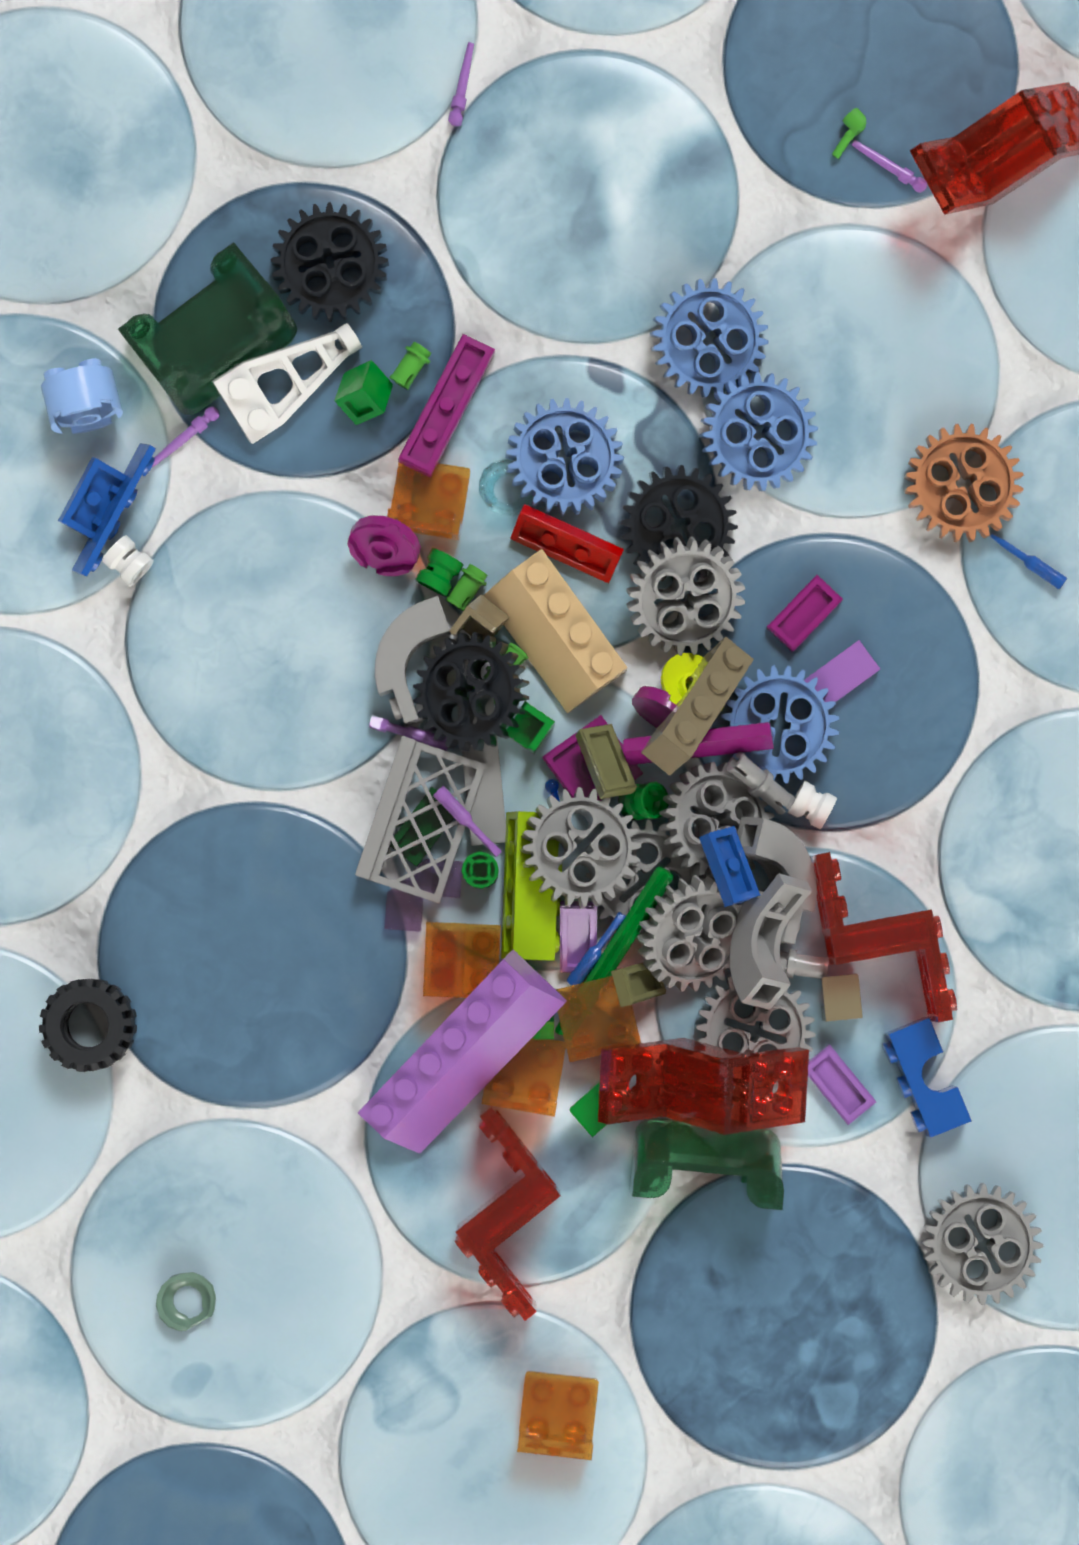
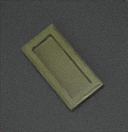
[575,724,637,799]
[611,962,666,1007]

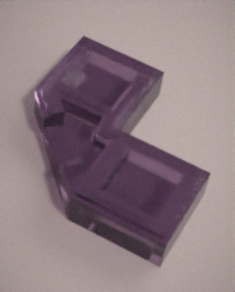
[384,859,463,932]

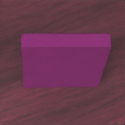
[542,715,643,801]

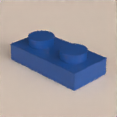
[699,826,760,907]

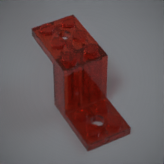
[910,82,1079,215]
[810,852,957,1022]
[598,1038,809,1135]
[455,1103,561,1321]

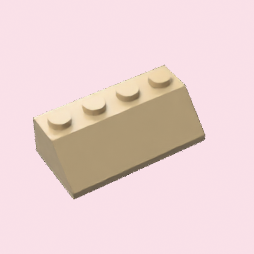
[483,549,628,714]

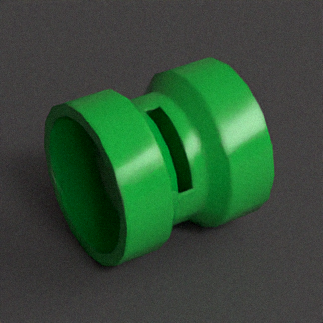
[415,548,464,597]
[618,782,669,821]
[462,852,499,889]

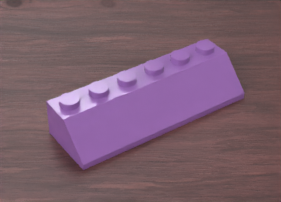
[358,949,567,1154]

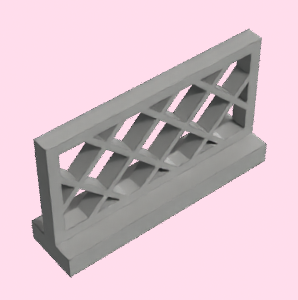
[355,736,486,904]

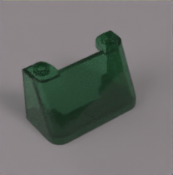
[118,242,297,415]
[629,1118,784,1210]

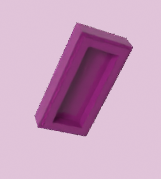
[766,575,843,652]

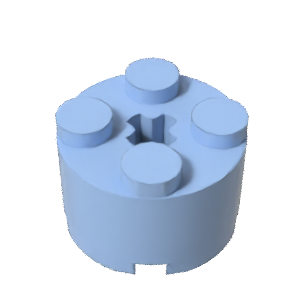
[41,358,123,434]

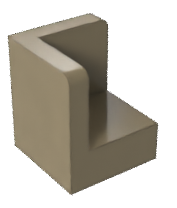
[449,594,509,640]
[821,974,863,1022]

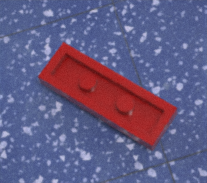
[510,504,624,584]

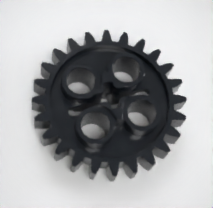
[271,202,389,322]
[619,465,738,582]
[413,632,529,752]

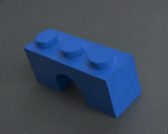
[882,1017,972,1138]

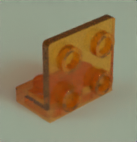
[387,462,471,541]
[556,976,642,1062]
[481,1039,566,1117]
[517,1371,599,1460]

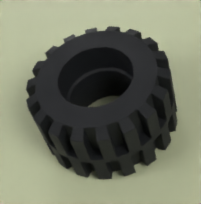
[39,979,137,1072]

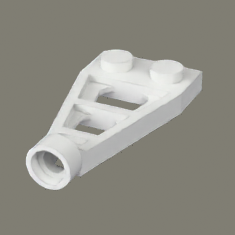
[212,323,362,444]

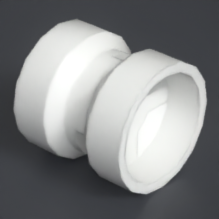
[102,535,154,587]
[788,781,837,829]

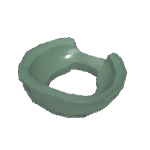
[156,1272,216,1331]

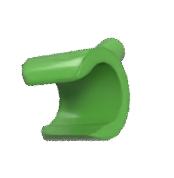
[831,108,867,159]

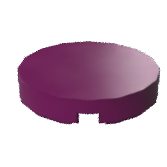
[347,515,421,576]
[632,686,680,728]

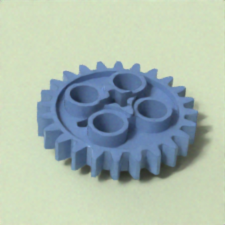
[650,278,769,398]
[699,372,818,491]
[505,398,624,516]
[721,665,839,784]

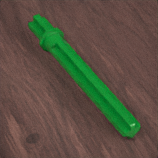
[554,867,673,1041]

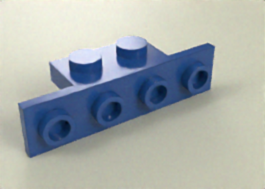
[58,443,156,577]

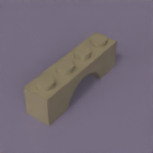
[641,637,754,776]

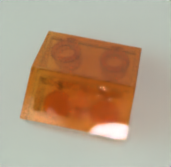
[423,922,501,998]

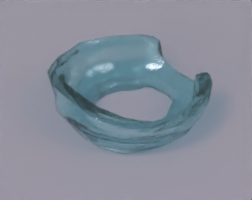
[479,459,534,516]

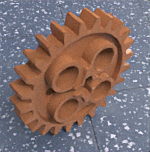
[904,424,1024,543]

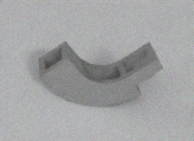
[375,596,451,726]
[738,817,817,945]
[730,873,812,1010]

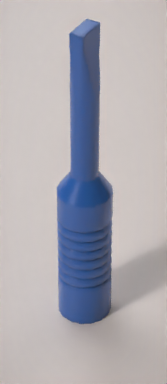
[990,534,1067,590]
[567,912,626,988]

